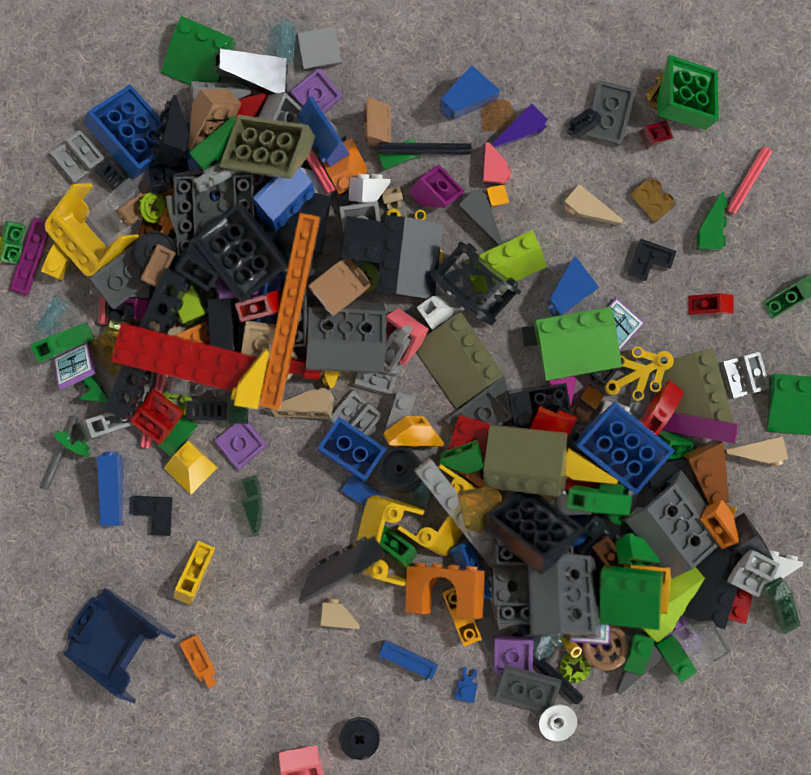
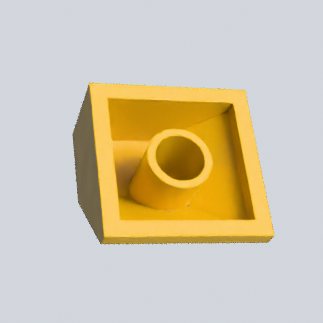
[164,441,218,495]

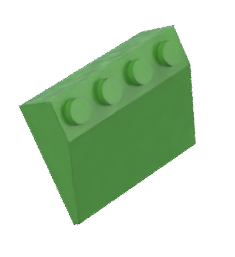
[534,306,622,381]

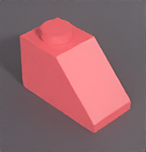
[483,143,511,185]

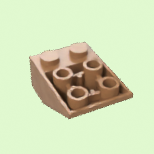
[188,89,241,150]
[363,97,391,147]
[308,258,373,316]

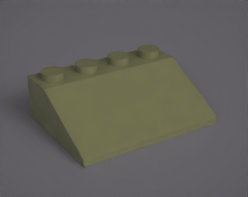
[220,115,315,179]
[417,312,504,408]
[656,348,734,436]
[484,425,567,497]

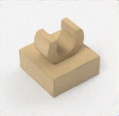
[382,186,403,209]

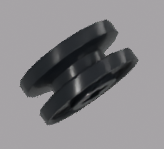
[133,232,175,270]
[339,717,380,760]

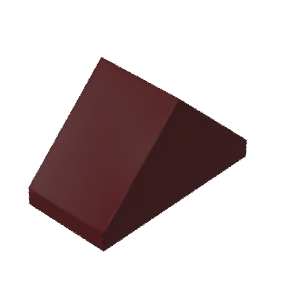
[639,121,674,150]

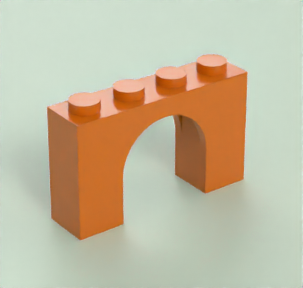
[405,562,485,619]

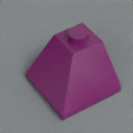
[408,164,465,208]

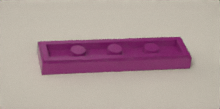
[10,217,49,296]
[662,412,739,444]

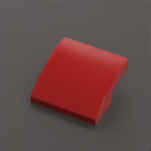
[130,389,185,445]
[530,407,577,438]

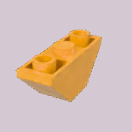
[384,416,444,447]
[442,587,482,647]

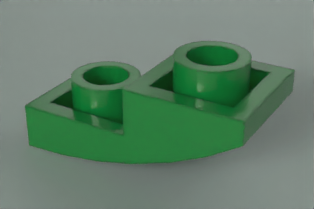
[376,138,421,171]
[0,220,26,264]
[157,414,198,458]
[53,429,91,457]

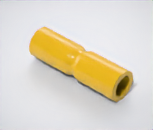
[555,634,582,658]

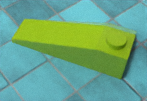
[644,567,705,643]

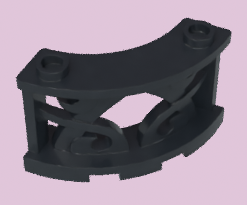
[430,241,521,326]

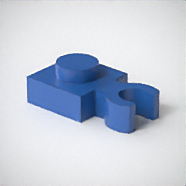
[455,667,478,703]

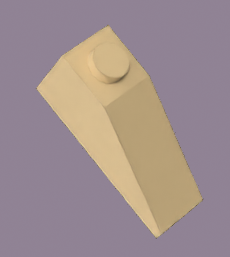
[563,184,623,225]
[271,388,334,419]
[724,437,788,466]

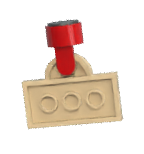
[241,321,323,380]

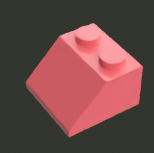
[386,308,429,366]
[279,745,324,775]

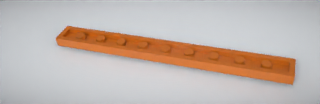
[260,213,320,410]

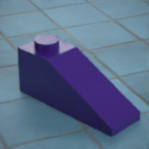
[492,103,548,149]

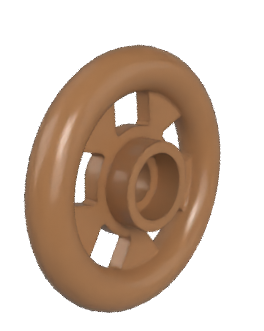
[582,625,629,671]

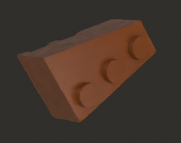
[683,440,730,506]

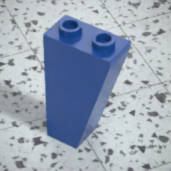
[97,452,123,526]

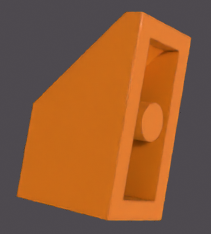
[700,500,739,549]

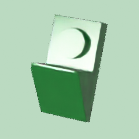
[79,375,109,403]

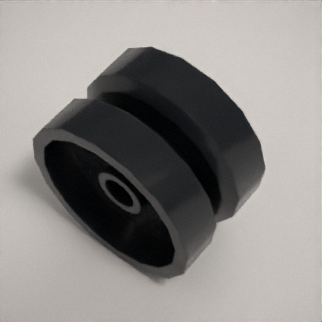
[378,447,423,494]

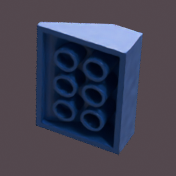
[83,84,162,179]
[575,401,675,495]

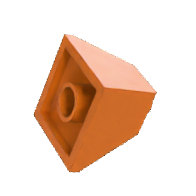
[318,137,368,194]

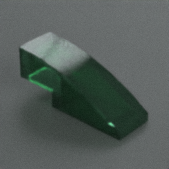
[241,474,263,537]

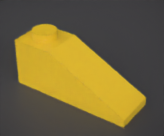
[41,242,72,281]
[231,348,269,409]
[565,447,618,484]
[173,541,215,605]

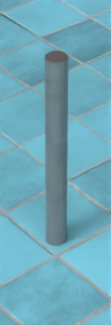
[42,415,79,489]

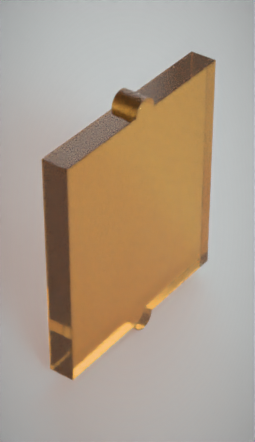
[480,100,516,131]

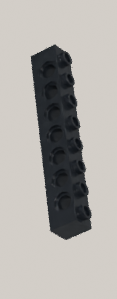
[104,268,191,419]

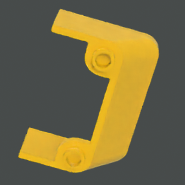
[45,184,139,276]
[397,464,484,556]
[355,495,425,586]

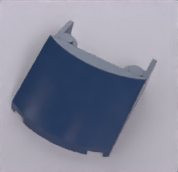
[64,588,176,703]

